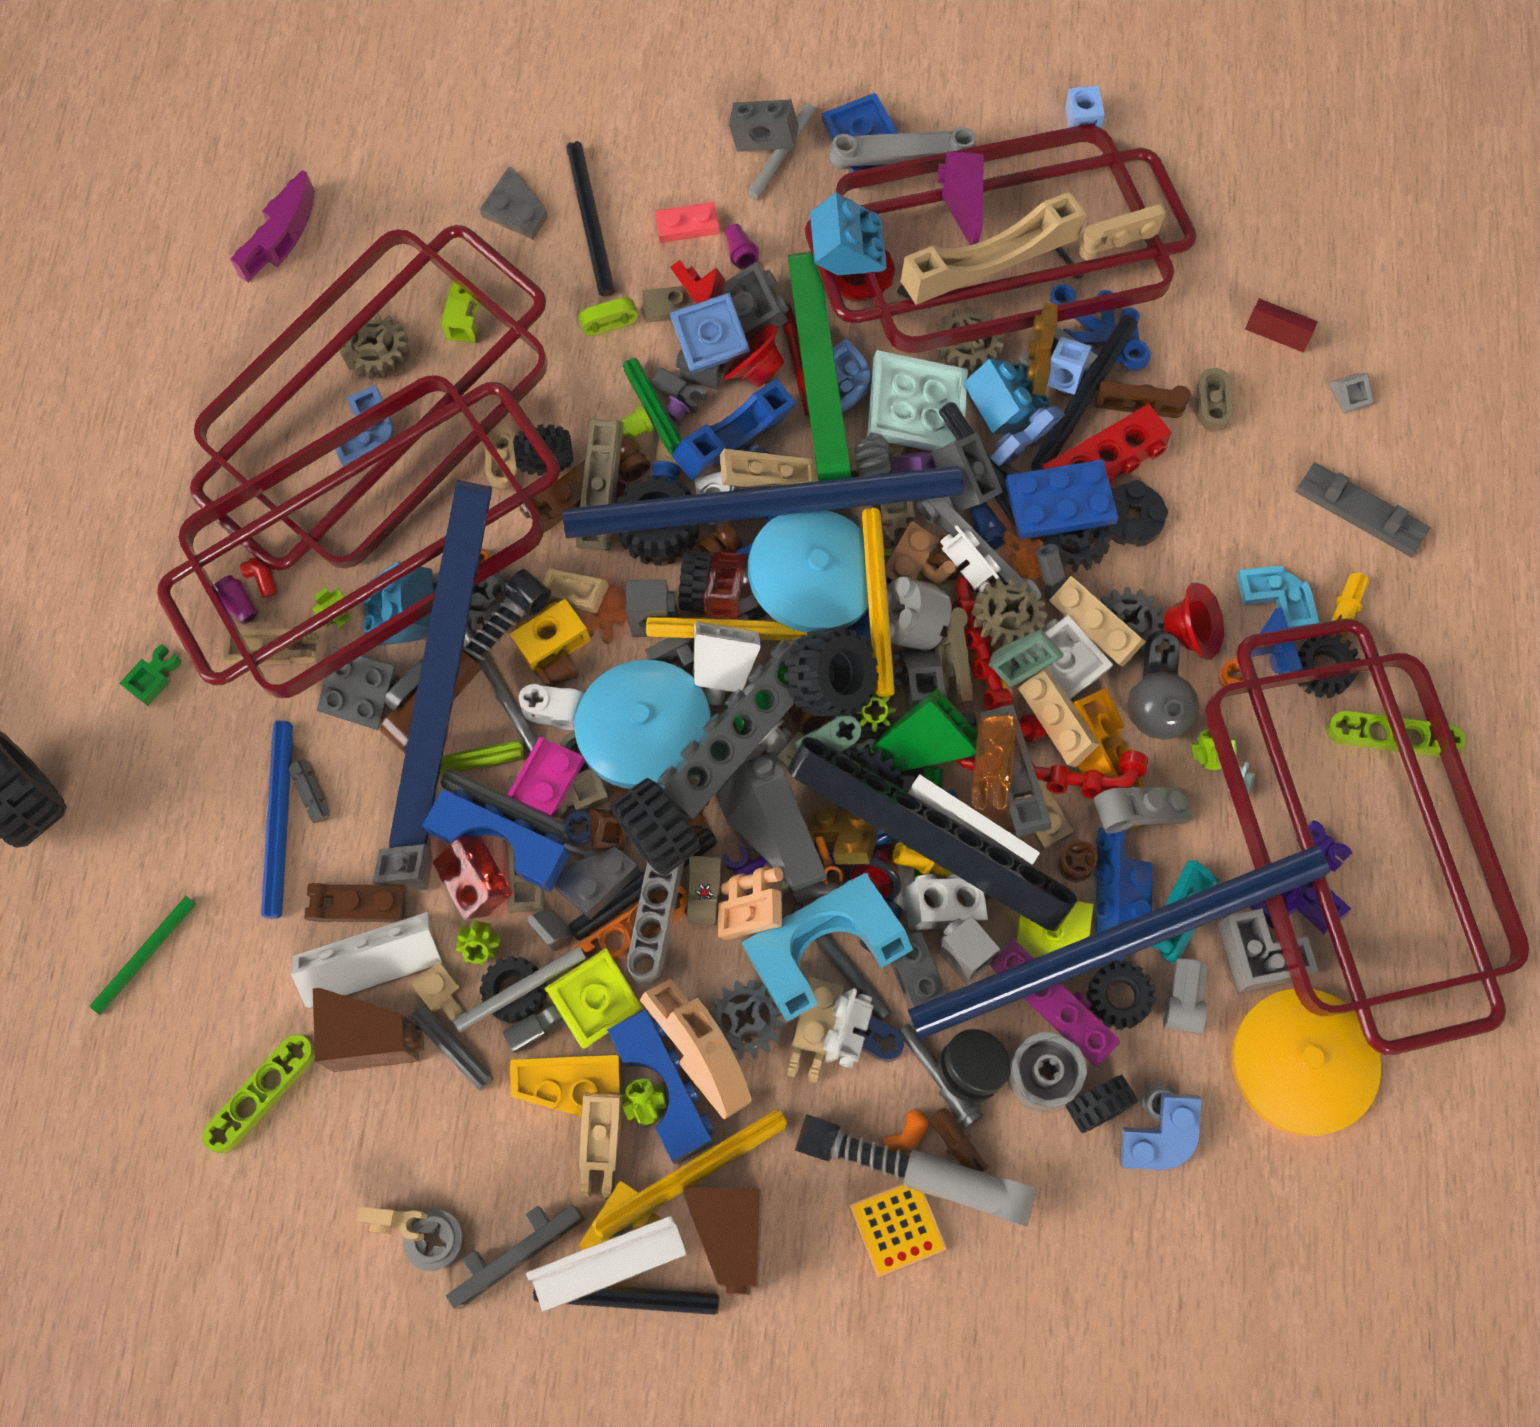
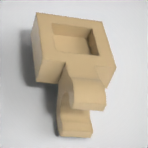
[411,962,465,1021]
[356,1206,428,1241]

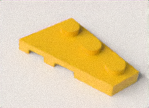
[510,1055,622,1129]

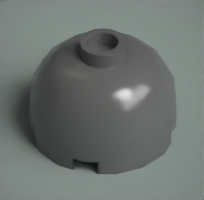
[1127,671,1199,740]

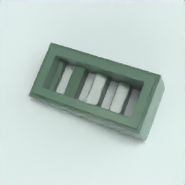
[989,629,1064,688]

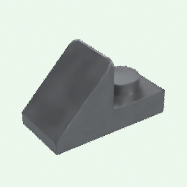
[372,844,433,890]

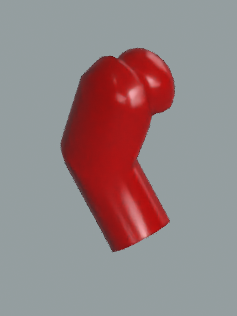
[240,558,278,598]

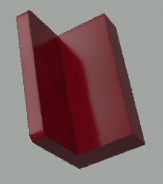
[1245,298,1318,353]

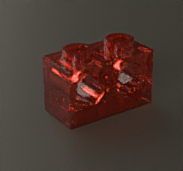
[432,836,513,920]

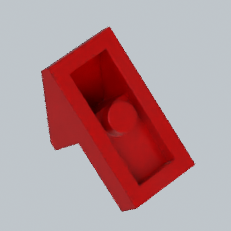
[670,260,725,304]

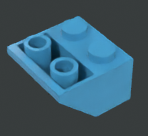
[810,192,887,275]
[963,359,1050,435]
[363,561,434,646]

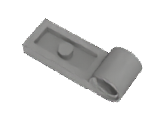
[1093,787,1193,833]

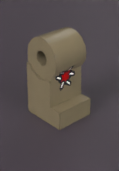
[687,856,723,925]

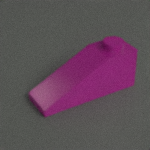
[937,151,984,245]

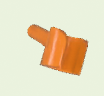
[815,836,843,886]

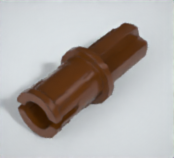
[930,1108,989,1172]

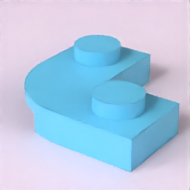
[1236,566,1319,628]

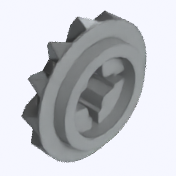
[403,1209,464,1271]

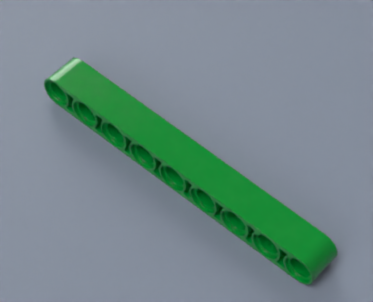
[787,251,851,481]

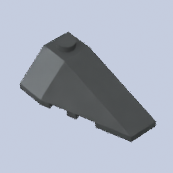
[716,751,827,891]

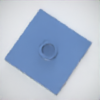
[670,292,750,374]

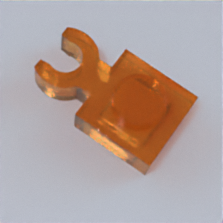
[1003,526,1043,581]
[587,583,627,644]

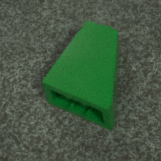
[871,688,983,772]

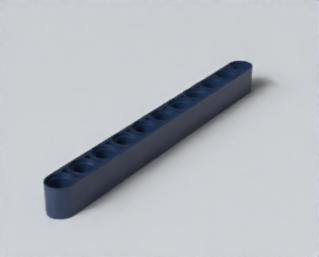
[389,480,492,848]

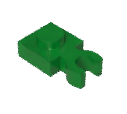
[119,645,182,706]

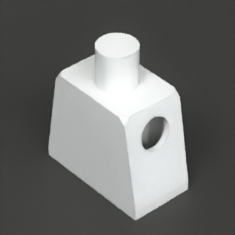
[694,621,760,705]

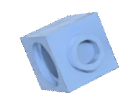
[1065,86,1105,128]
[1047,337,1091,395]

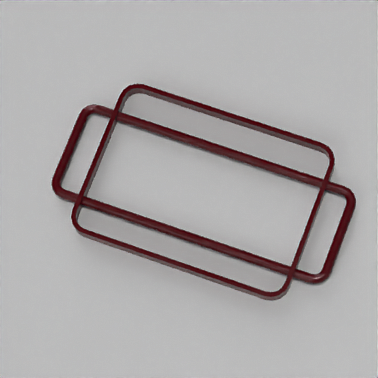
[804,125,1197,353]
[190,225,548,571]
[157,375,560,698]
[1205,619,1530,1055]

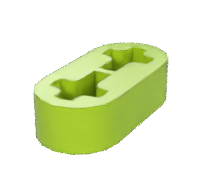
[578,297,638,336]

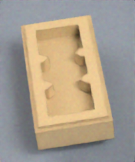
[542,568,609,613]

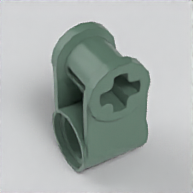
[794,716,861,753]

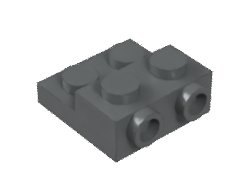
[722,262,790,340]

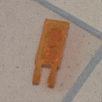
[971,715,1017,811]

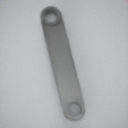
[829,127,976,169]
[916,497,1041,612]

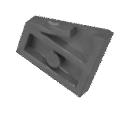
[479,167,548,240]
[553,847,641,919]

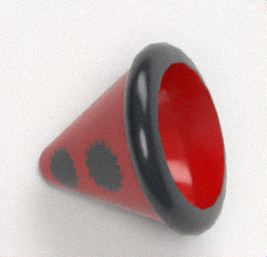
[846,844,901,901]

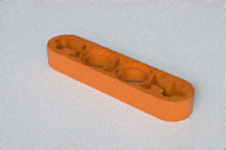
[571,886,688,969]

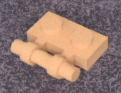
[718,867,783,940]

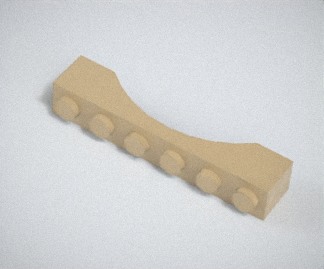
[901,191,1086,305]

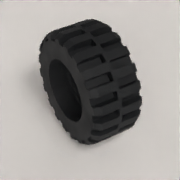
[0,731,67,848]

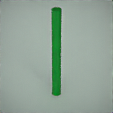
[89,896,196,1015]

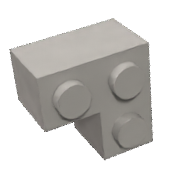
[1218,909,1318,994]

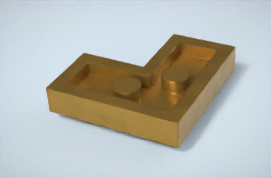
[1027,302,1057,396]
[808,808,879,865]

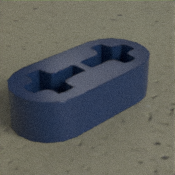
[856,1016,904,1062]

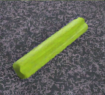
[439,740,524,776]

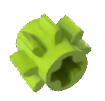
[311,587,352,628]
[858,693,896,732]
[1192,729,1238,770]
[455,920,501,965]
[622,1078,668,1125]

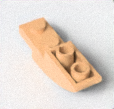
[640,979,752,1119]

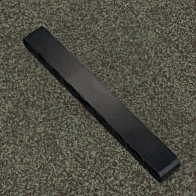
[788,737,1077,931]

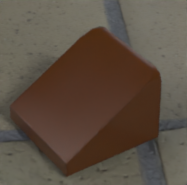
[590,808,627,851]

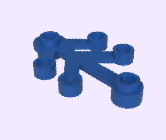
[1049,284,1151,371]

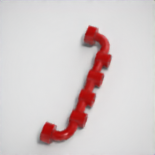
[952,575,1046,742]
[955,750,1148,799]

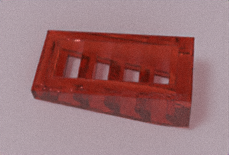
[704,552,746,619]

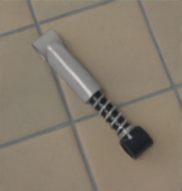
[795,1115,1037,1226]

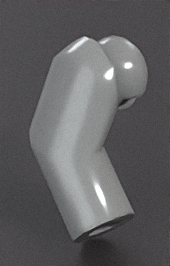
[791,880,841,905]

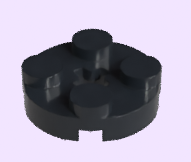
[1107,480,1168,547]

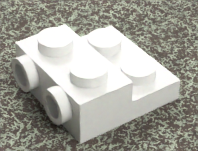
[1014,615,1113,700]

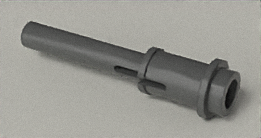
[898,1024,983,1128]

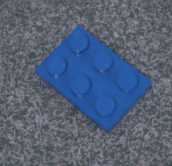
[822,92,899,188]
[1005,460,1118,540]

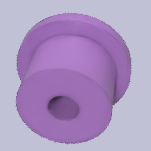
[665,396,691,422]

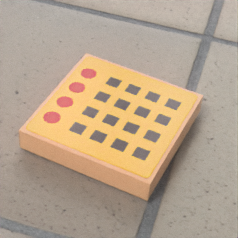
[849,1184,947,1278]

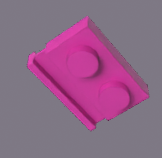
[507,736,585,817]

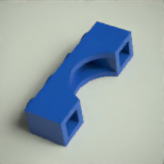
[672,379,797,481]
[422,789,570,892]
[607,1010,716,1165]

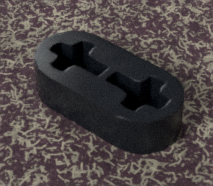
[1143,630,1180,679]

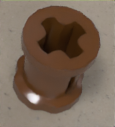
[535,651,579,687]

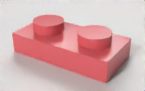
[655,202,720,243]

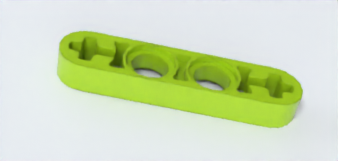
[1326,711,1466,757]
[202,1034,315,1154]

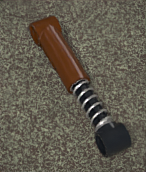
[380,569,551,753]

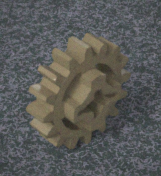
[937,306,1005,373]
[339,313,409,379]
[971,579,1047,646]

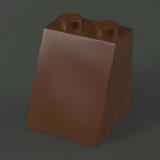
[313,988,424,1072]
[683,1187,762,1295]

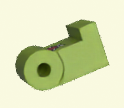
[441,279,481,343]

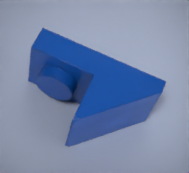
[1251,607,1303,675]

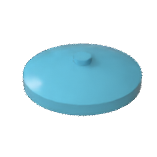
[748,510,869,633]
[575,660,711,789]

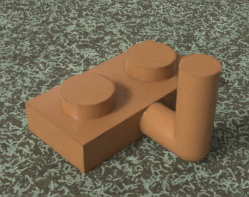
[885,521,955,584]

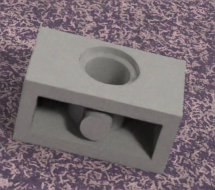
[939,916,1000,986]

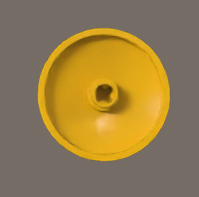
[1231,988,1382,1136]

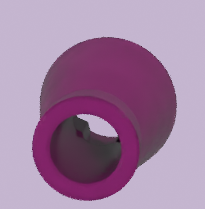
[725,224,759,270]
[214,575,258,625]

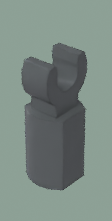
[651,367,707,413]
[1036,544,1066,602]
[503,1004,564,1053]

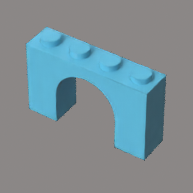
[741,873,912,1022]

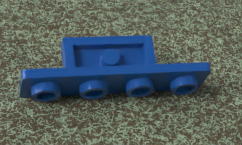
[1095,827,1152,964]

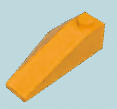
[1073,688,1144,829]

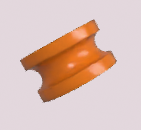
[1218,658,1244,687]

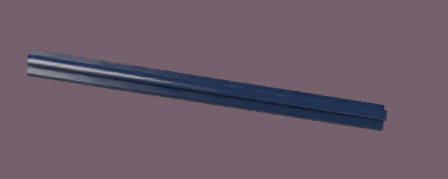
[562,466,963,539]
[908,845,1330,1040]

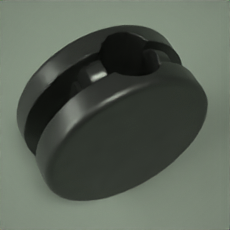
[938,1029,1011,1103]

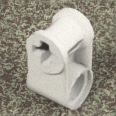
[519,684,584,731]

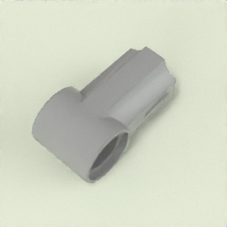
[1163,958,1208,1035]

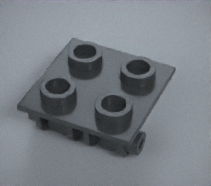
[317,647,399,730]

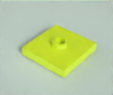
[1016,901,1094,975]
[545,948,644,1049]

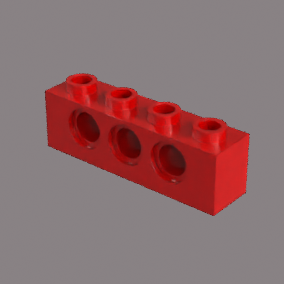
[1041,404,1172,484]

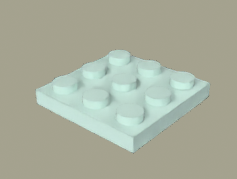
[867,350,968,452]

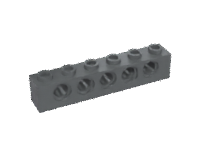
[657,637,798,819]

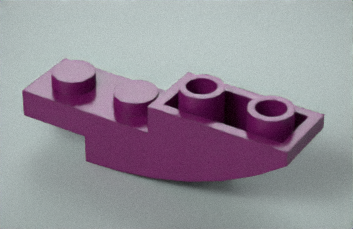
[230,170,315,283]

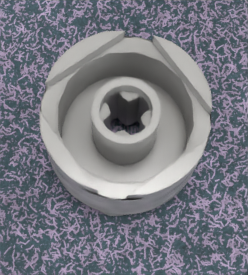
[887,577,951,651]
[1008,1032,1087,1112]

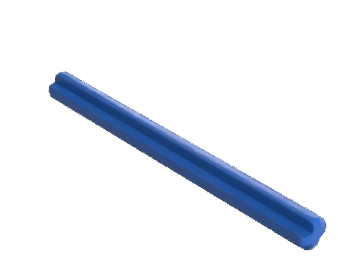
[261,721,293,919]

